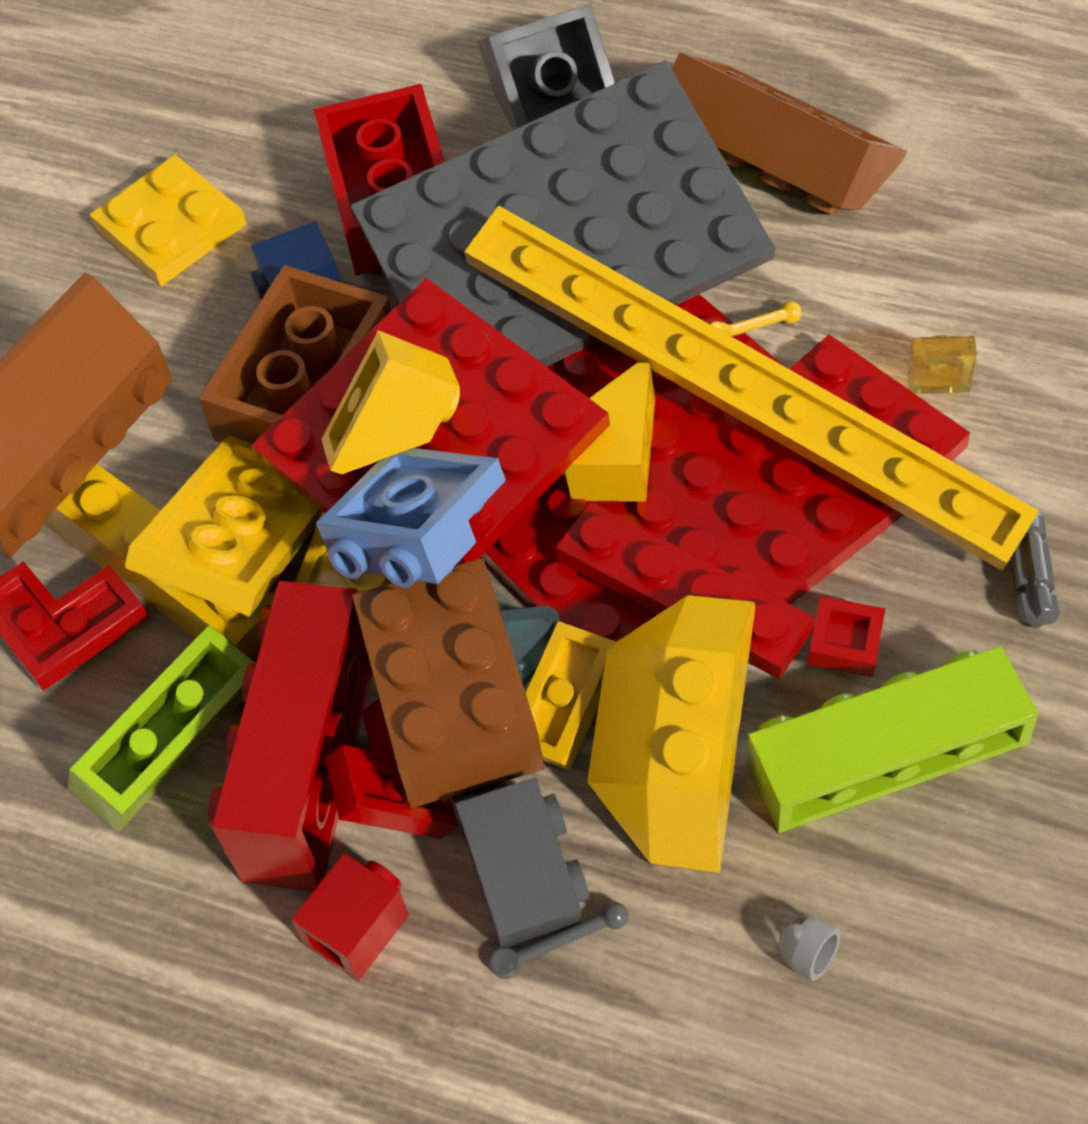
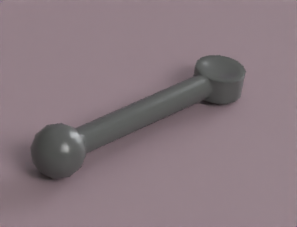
[490,901,629,979]

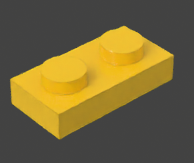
[526,621,616,771]

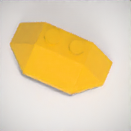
[587,595,756,874]

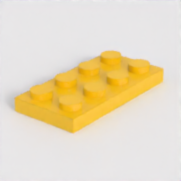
[125,435,322,617]

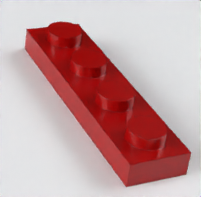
[555,502,814,680]

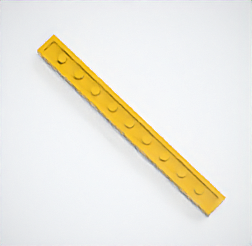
[464,205,1039,571]

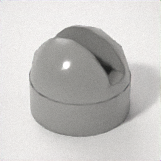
[779,916,841,981]

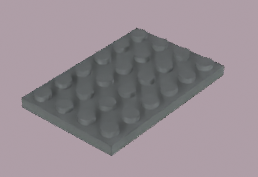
[351,60,776,367]

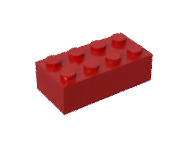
[208,581,373,892]

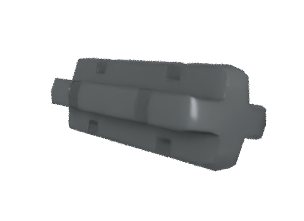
[1011,507,1059,628]

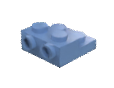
[316,448,506,588]

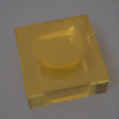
[907,335,977,394]

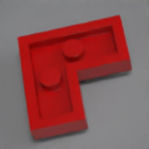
[0,561,149,692]
[325,698,458,839]

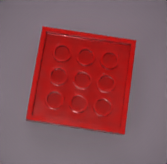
[251,278,610,566]

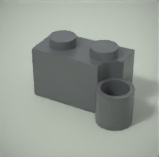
[451,777,590,948]

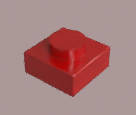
[807,596,886,677]

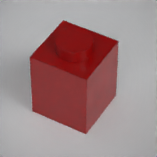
[291,853,409,982]

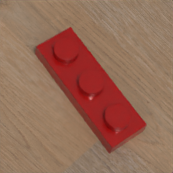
[789,334,970,461]

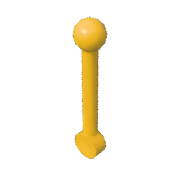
[711,301,802,337]

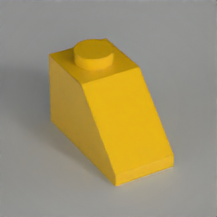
[321,330,460,474]
[561,363,655,502]

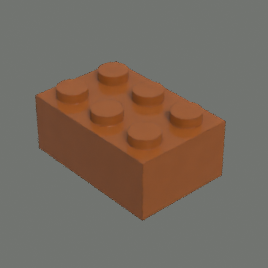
[198,265,392,444]
[352,558,545,808]

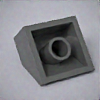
[478,3,615,130]

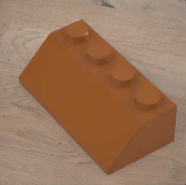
[672,52,907,215]
[0,272,173,558]

